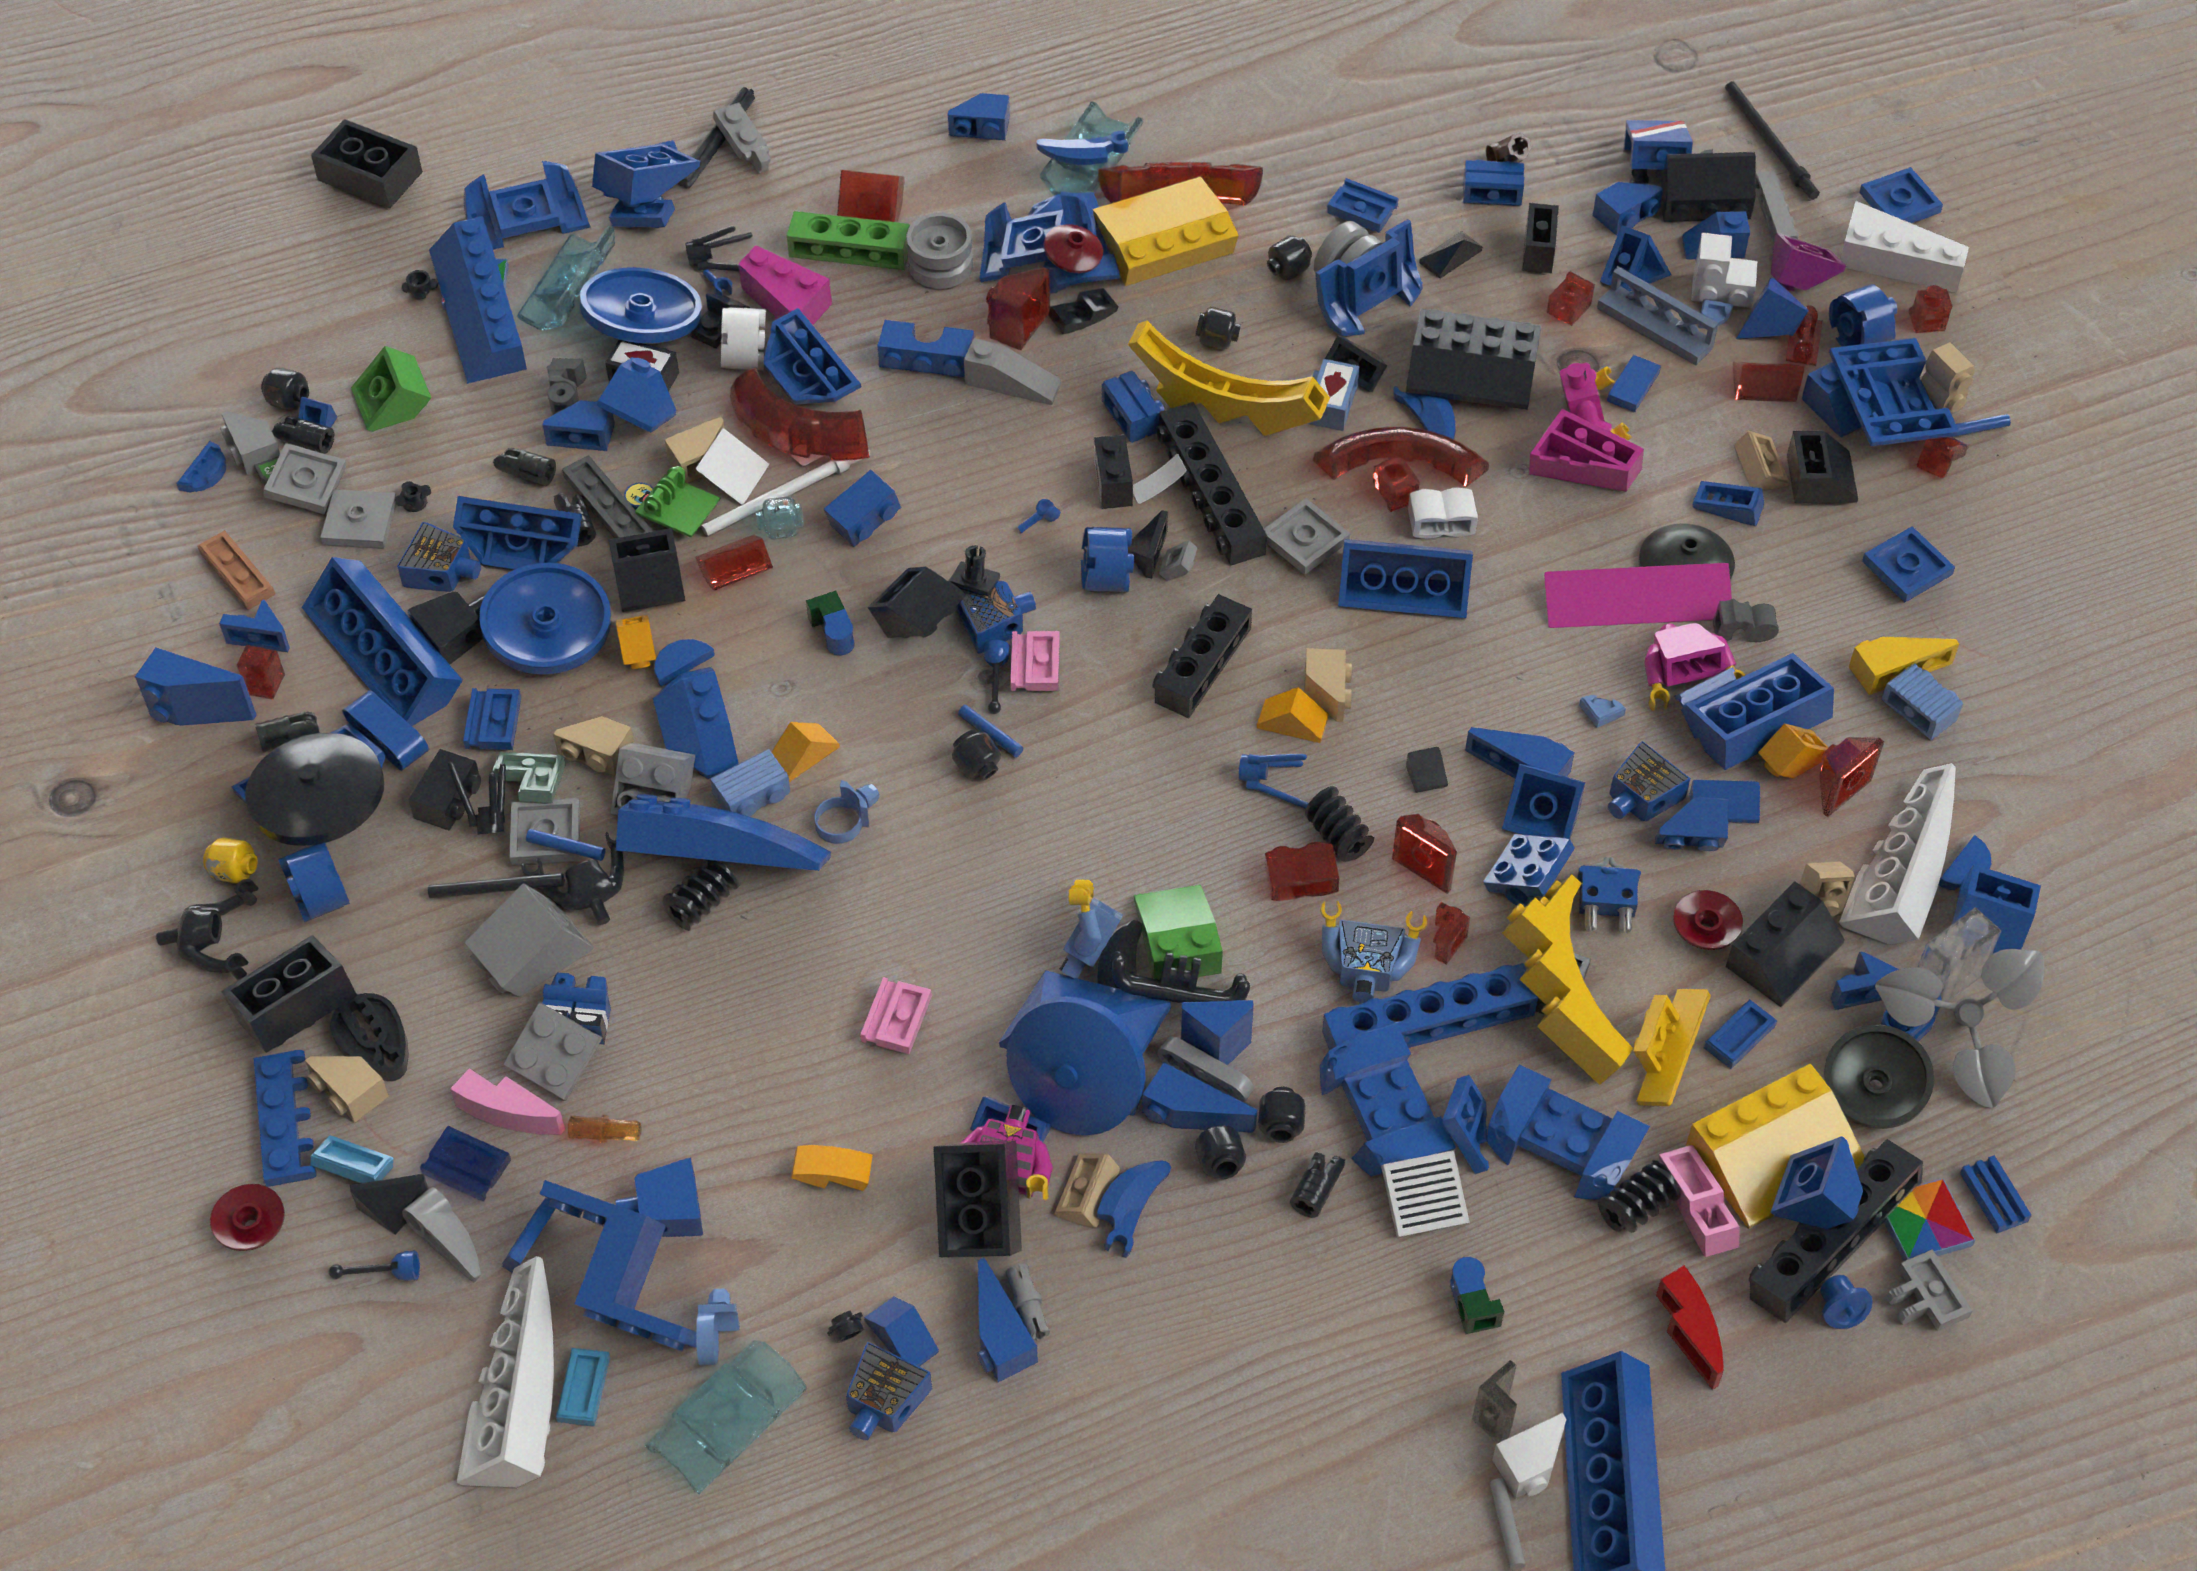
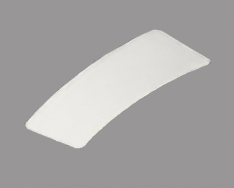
[1133,454,1187,504]

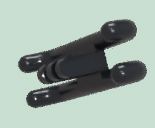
[1110,951,1250,1003]

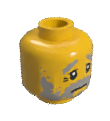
[203,837,258,884]

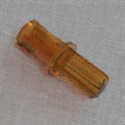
[568,1115,642,1143]

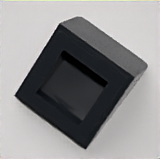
[1406,747,1448,793]

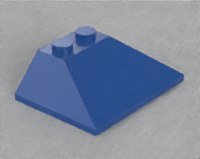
[1829,338,1959,446]
[999,970,1171,1054]

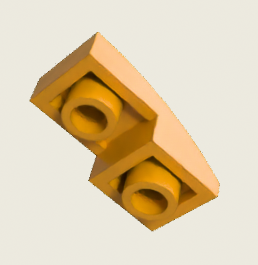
[791,1145,873,1191]

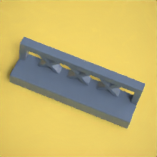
[1597,267,1719,365]

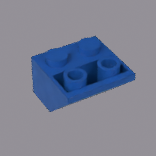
[1948,864,2041,955]

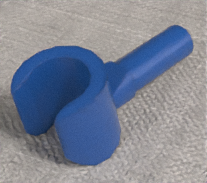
[703,269,732,295]
[1017,499,1060,533]

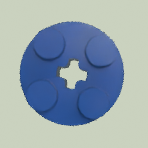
[1829,284,1898,347]
[1081,527,1134,592]
[278,843,350,923]

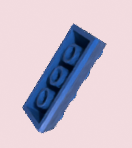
[1338,539,1473,618]
[1685,653,1834,770]

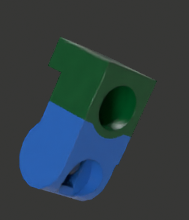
[806,590,855,656]
[1450,1257,1504,1335]

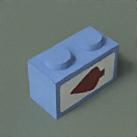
[1308,359,1359,431]

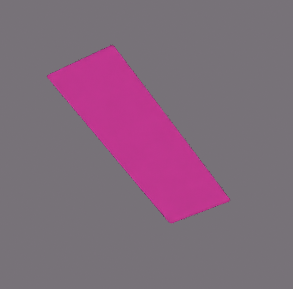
[1544,563,1732,628]

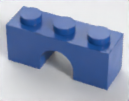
[877,320,974,377]

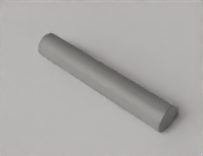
[1490,1478,1526,1570]

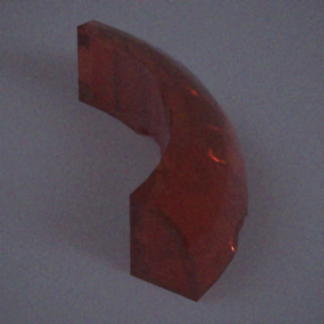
[1098,162,1263,206]
[730,368,870,461]
[1313,427,1489,487]

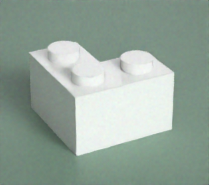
[1691,233,1758,308]

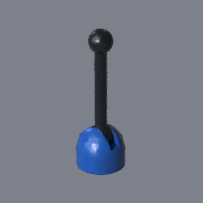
[984,639,1010,714]
[329,1250,420,1281]

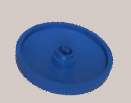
[580,267,702,343]
[479,563,611,675]
[1006,996,1145,1135]

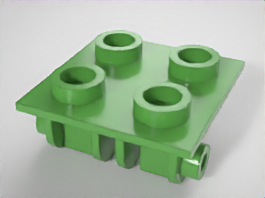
[635,466,721,537]

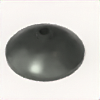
[1638,523,1735,581]
[1824,1025,1934,1129]

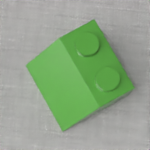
[351,346,431,431]

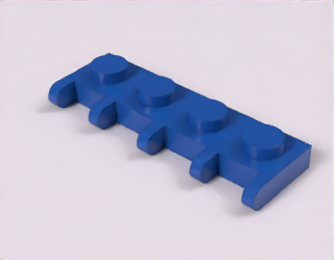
[254,1050,316,1187]

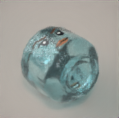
[756,496,804,540]

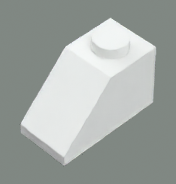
[1492,1413,1566,1499]

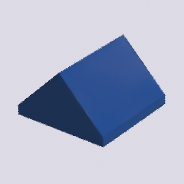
[1502,764,1586,839]
[1181,1000,1254,1065]

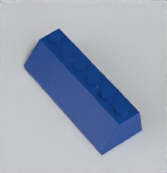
[429,216,527,384]
[302,557,463,726]
[1561,1351,1666,1571]

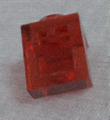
[1917,436,1969,478]
[1433,902,1470,965]

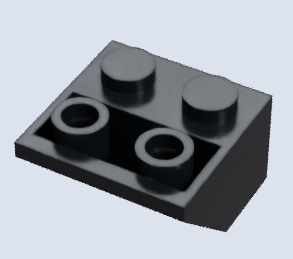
[1787,431,1858,503]
[608,528,686,612]
[867,566,966,639]

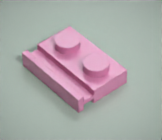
[1011,631,1060,691]
[860,977,932,1054]

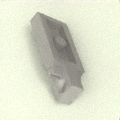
[713,103,771,173]

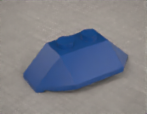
[763,308,861,405]
[453,496,582,570]
[653,667,739,779]

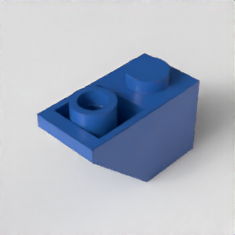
[948,93,1010,140]
[1592,182,1663,235]
[1655,797,1729,851]

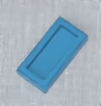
[311,1135,393,1183]
[556,1348,610,1426]

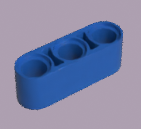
[342,690,429,771]

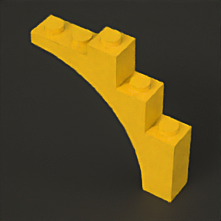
[1128,320,1330,436]
[1502,874,1634,1085]

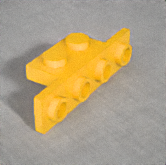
[1633,989,1711,1106]

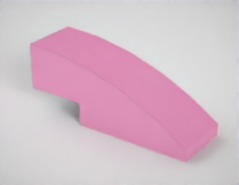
[450,1069,565,1135]
[1659,1145,1740,1257]

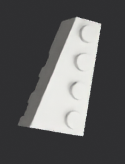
[1840,201,1969,293]

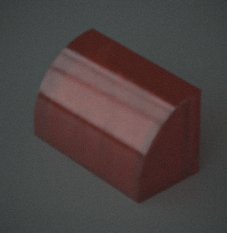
[695,535,773,591]

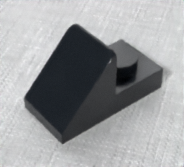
[691,293,750,349]

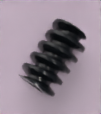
[1305,786,1375,862]
[662,859,740,931]
[1598,1160,1681,1233]

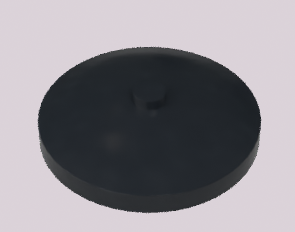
[245,733,384,846]

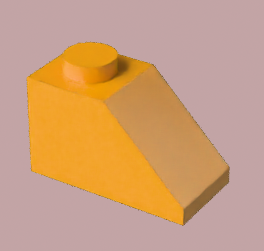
[616,614,656,669]
[1758,723,1834,779]

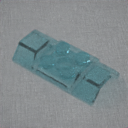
[1040,101,1143,196]
[517,225,615,331]
[645,1340,807,1495]

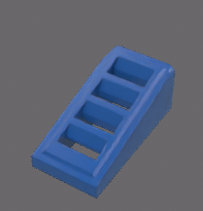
[1692,481,1764,526]

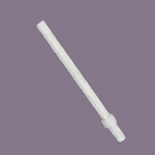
[701,444,870,536]

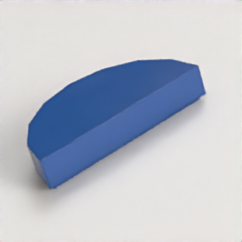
[176,441,226,493]
[654,639,715,687]
[1938,835,1992,891]

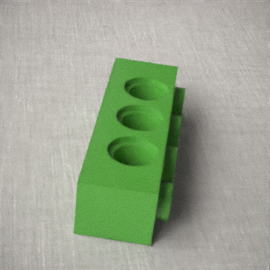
[786,211,910,270]

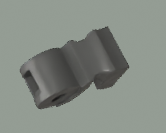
[547,358,587,415]
[1713,599,1779,642]

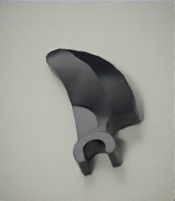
[1097,920,1142,989]

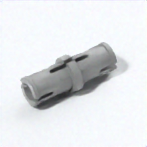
[1005,1263,1050,1341]

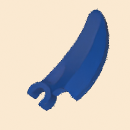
[1037,131,1128,165]
[1393,380,1456,457]
[1096,1161,1171,1258]

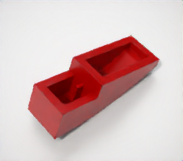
[1656,1265,1724,1390]

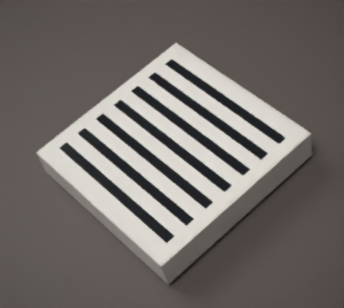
[1381,1150,1470,1237]

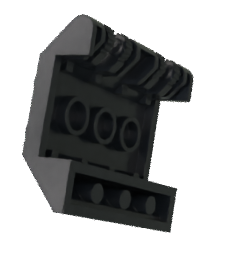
[1406,308,1542,410]

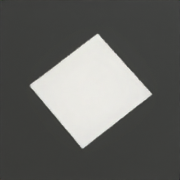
[695,428,769,505]

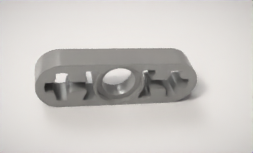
[1157,1036,1254,1103]

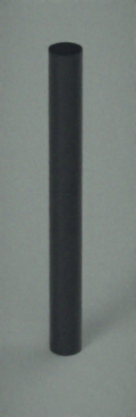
[428,873,565,898]

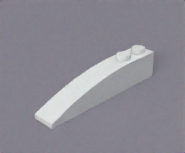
[1839,763,1956,945]
[457,1256,554,1488]

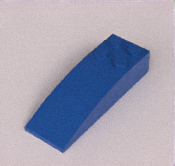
[616,794,831,871]

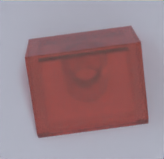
[1733,362,1804,402]

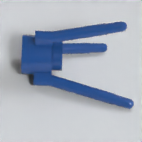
[1239,754,1309,809]

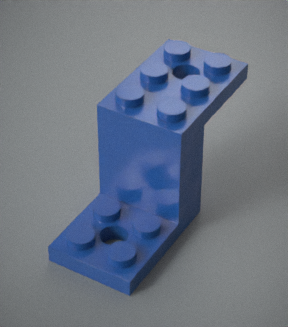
[540,1180,697,1351]

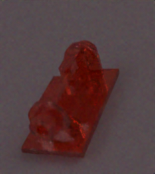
[1786,305,1823,366]

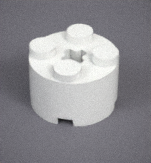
[721,307,766,370]

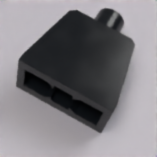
[408,591,484,664]

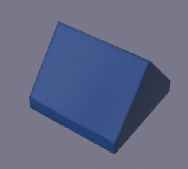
[298,397,337,427]

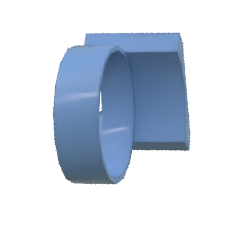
[814,780,879,844]
[696,1289,740,1365]

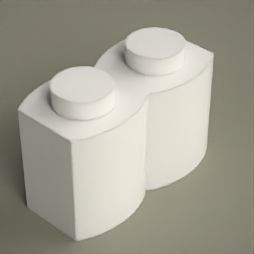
[1408,487,1478,539]

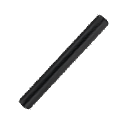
[678,87,755,188]

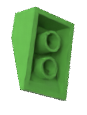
[1134,885,1223,979]

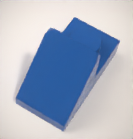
[219,599,290,652]
[1830,951,1899,1010]

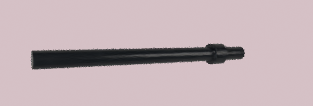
[1725,81,1820,200]

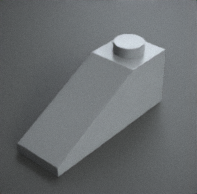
[964,338,1061,405]

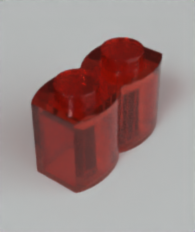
[1265,842,1340,901]

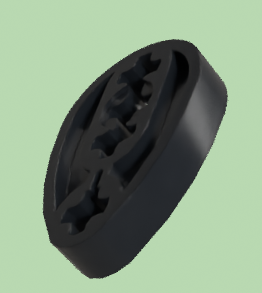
[330,993,409,1082]

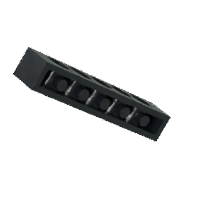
[1156,402,1267,566]
[1749,1139,1923,1323]

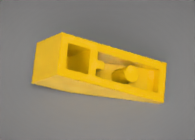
[1849,637,1959,695]

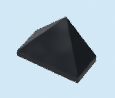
[1419,231,1483,279]
[1325,335,1388,392]
[1128,510,1168,579]
[350,1174,429,1235]

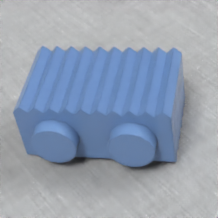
[1881,664,1963,740]
[710,749,790,817]

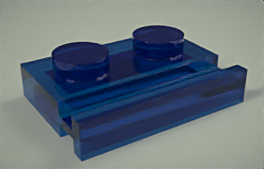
[420,1126,511,1202]

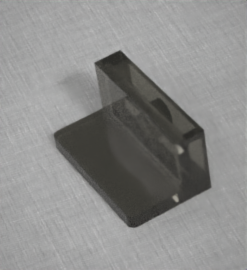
[1472,1360,1517,1444]

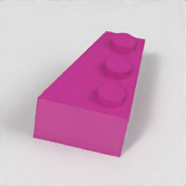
[738,245,832,325]
[1529,409,1644,492]

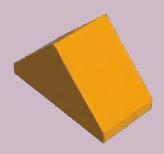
[1257,687,1329,743]
[771,722,840,782]

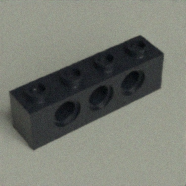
[1152,594,1252,718]

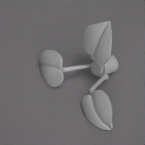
[1875,949,2045,1108]

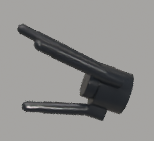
[685,226,753,271]
[448,761,506,835]

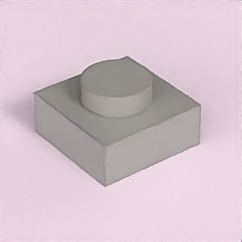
[1159,540,1198,581]

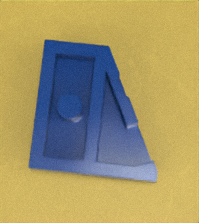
[1442,1075,1489,1174]

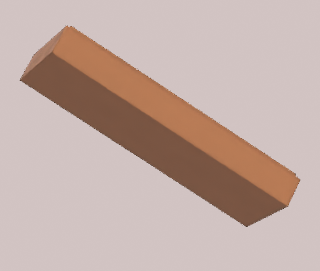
[197,530,276,610]

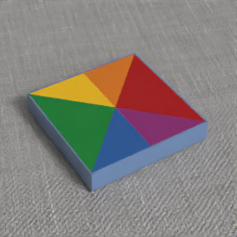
[1884,1178,1975,1261]

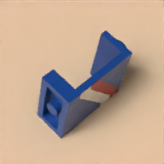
[1624,120,1693,170]

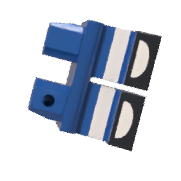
[542,972,611,1045]

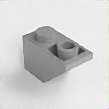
[220,411,280,476]

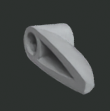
[402,1187,481,1283]

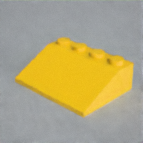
[1093,177,1239,286]
[1686,1063,1865,1229]

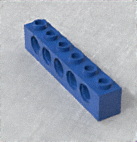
[1322,963,1538,1050]

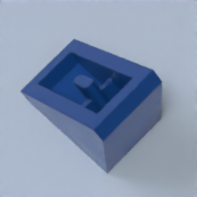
[864,1297,939,1366]

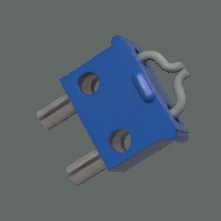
[1577,857,1641,934]

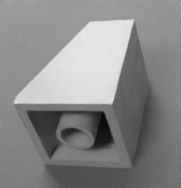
[465,883,594,997]

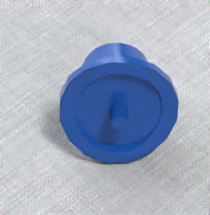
[1820,1275,1873,1329]

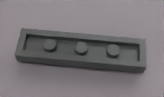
[562,455,653,538]

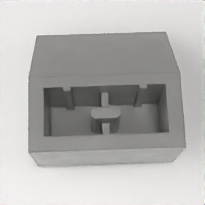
[611,743,695,815]

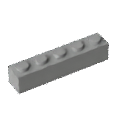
[1756,171,1798,244]

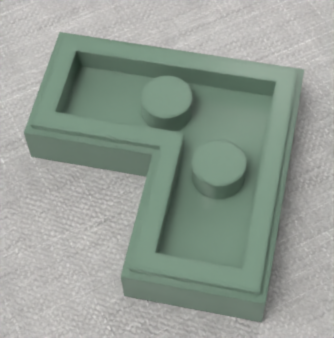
[492,752,566,803]

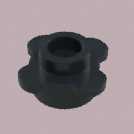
[401,270,438,300]
[395,481,431,512]
[827,1311,864,1343]

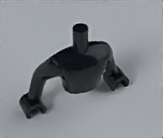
[522,832,624,925]
[156,879,259,980]

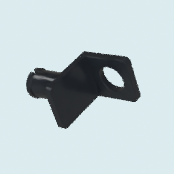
[949,545,1000,596]

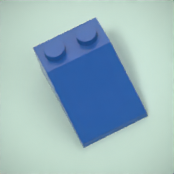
[592,144,700,207]
[135,647,257,726]

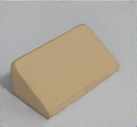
[1735,431,1789,490]
[1054,1153,1120,1228]

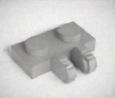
[1885,1249,1973,1331]

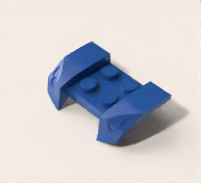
[464,161,591,250]
[980,191,1096,282]
[1028,192,1120,293]
[1315,219,1423,336]
[1320,1023,1456,1177]
[1487,1064,1650,1200]

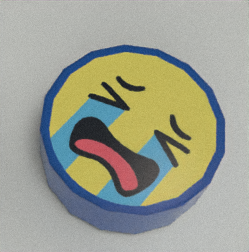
[624,483,653,510]

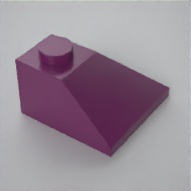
[1770,233,1846,291]

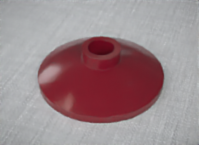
[1044,224,1103,273]
[1673,890,1743,950]
[210,1184,285,1251]

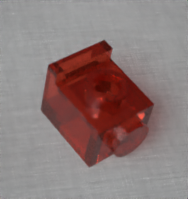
[1547,271,1595,326]
[1909,285,1952,333]
[1373,456,1420,512]
[237,645,285,700]

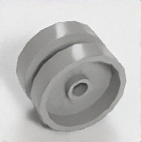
[906,213,973,289]
[1314,221,1384,274]

